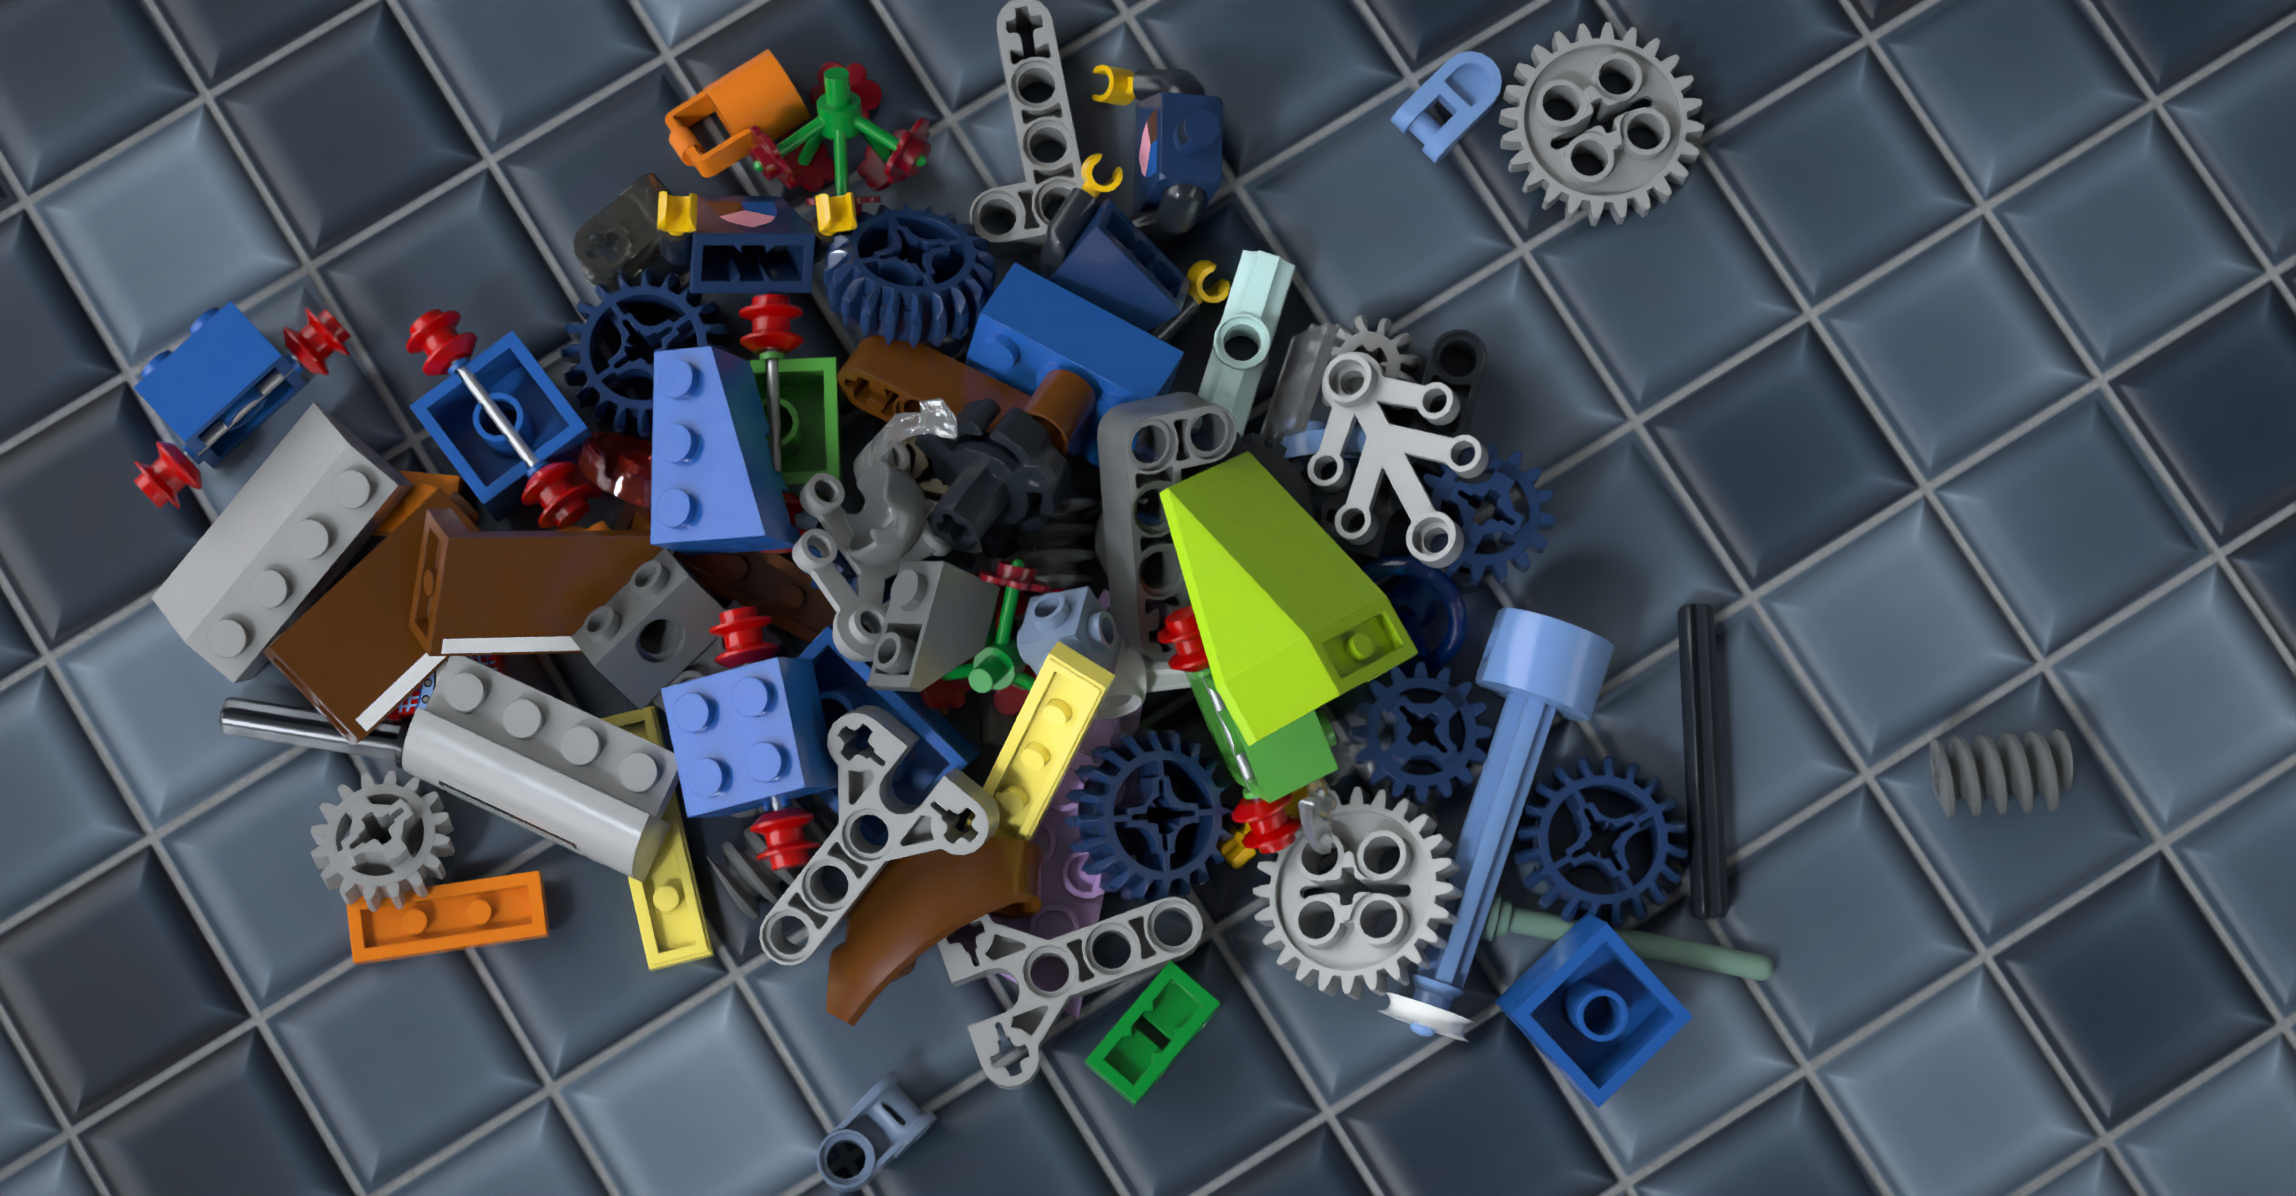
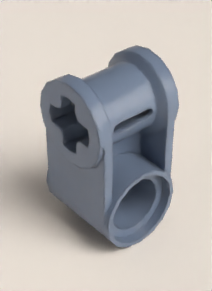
[816,1071,938,1193]

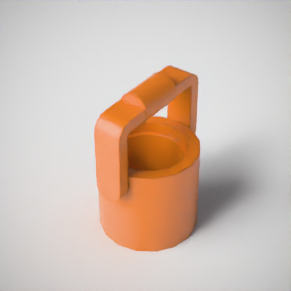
[665,49,810,178]

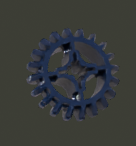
[823,202,996,349]
[560,268,733,440]
[1063,728,1235,903]
[1513,756,1688,930]

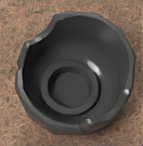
[844,460,928,567]

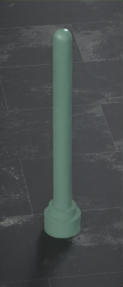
[1480,890,1774,981]

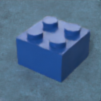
[1495,912,1693,1108]

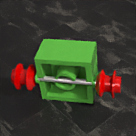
[739,294,845,553]
[1157,605,1338,854]

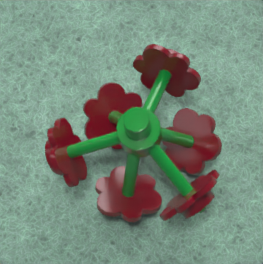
[748,61,931,216]
[921,559,1066,716]

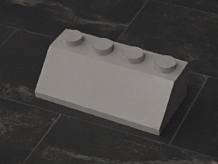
[152,402,414,683]

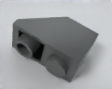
[867,561,1000,692]

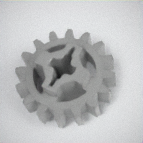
[310,770,455,912]

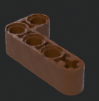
[836,335,1096,495]

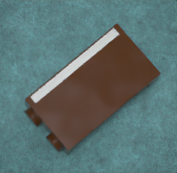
[262,488,482,745]
[408,508,673,657]

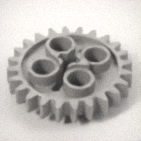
[1498,22,1704,226]
[1253,787,1463,1000]

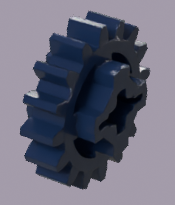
[1422,442,1555,585]
[1349,662,1492,805]

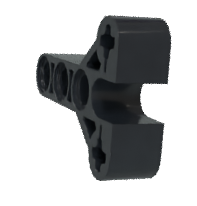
[1317,329,1498,594]

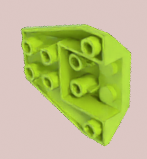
[1159,451,1418,746]

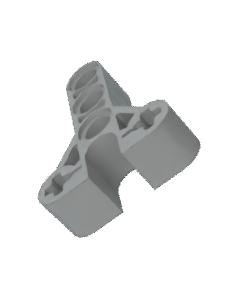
[759,705,1000,966]
[937,897,1203,1090]

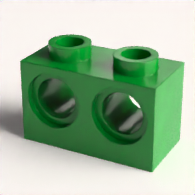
[1085,960,1220,1107]

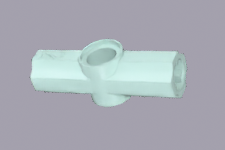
[1191,250,1295,438]

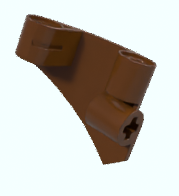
[826,838,1043,1026]

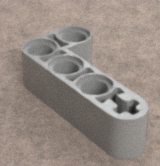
[970,0,1084,258]

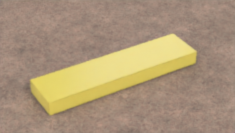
[964,641,1116,842]
[601,705,714,971]

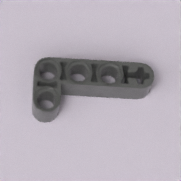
[1097,392,1237,662]

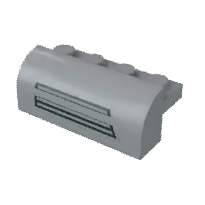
[402,656,680,882]

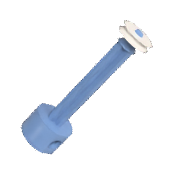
[1378,607,1615,1042]

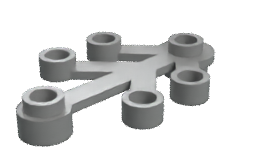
[1307,352,1489,568]
[792,438,952,662]

